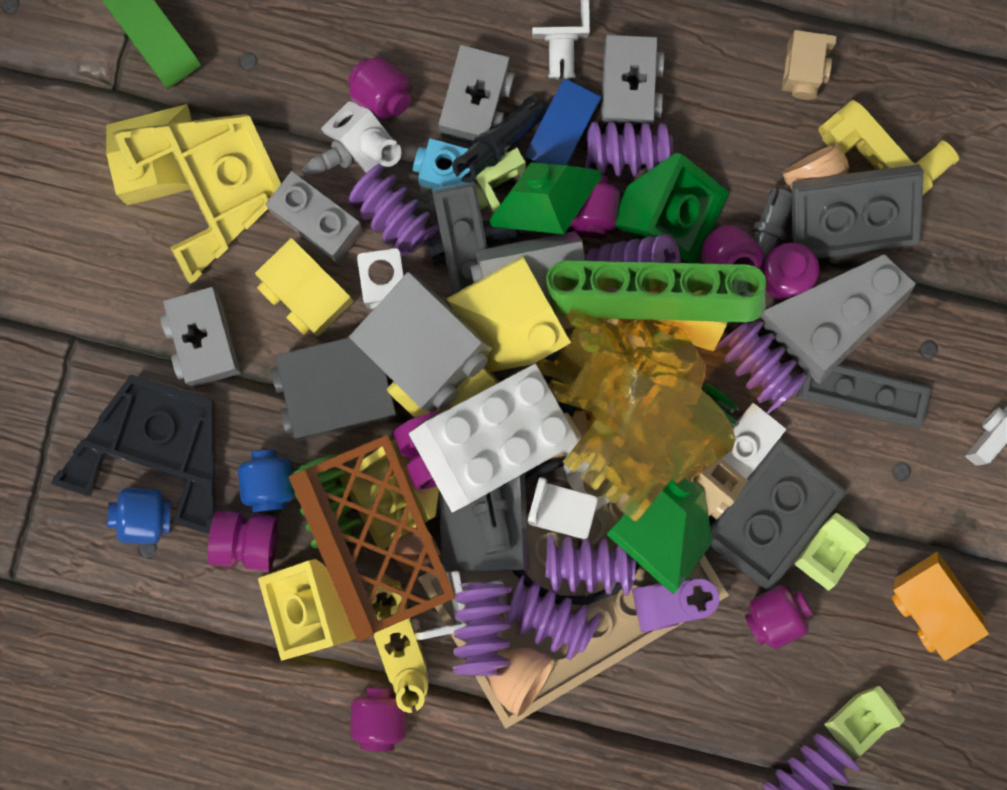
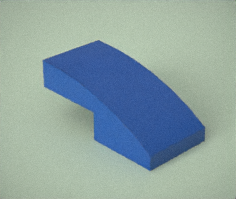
[525,78,602,166]

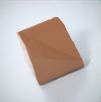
[389,527,441,574]

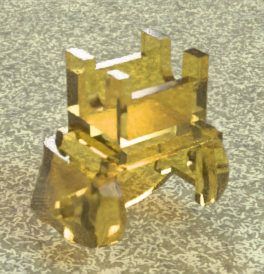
[537,309,706,457]
[562,361,736,522]

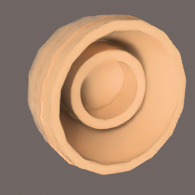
[782,144,849,190]
[489,647,554,717]

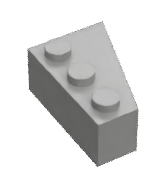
[760,255,916,384]

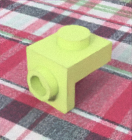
[474,148,525,216]
[794,513,870,591]
[824,686,905,759]

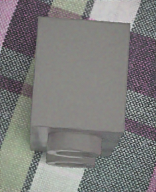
[601,35,664,130]
[438,45,515,144]
[265,171,363,264]
[160,287,241,387]

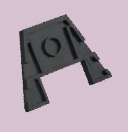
[51,374,215,534]

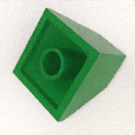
[616,153,729,264]
[489,163,602,234]
[607,461,713,594]

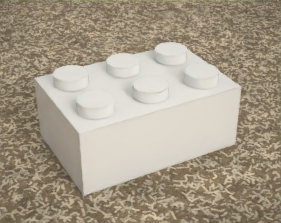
[408,363,579,512]

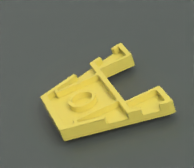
[113,114,281,284]

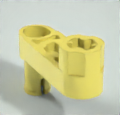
[818,100,959,196]
[366,575,429,713]

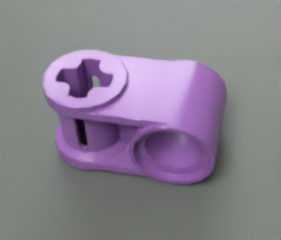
[632,578,719,632]

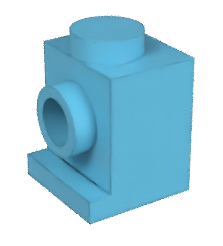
[413,138,470,189]

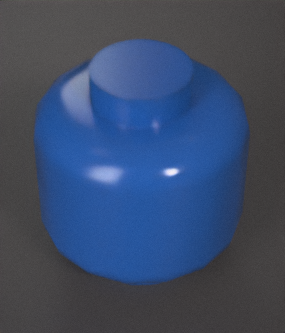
[238,450,295,513]
[107,488,170,545]

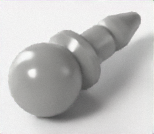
[302,140,357,175]

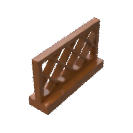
[288,435,455,642]

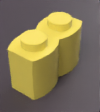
[255,238,353,337]

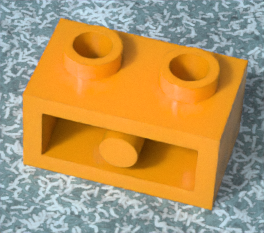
[891,551,989,661]

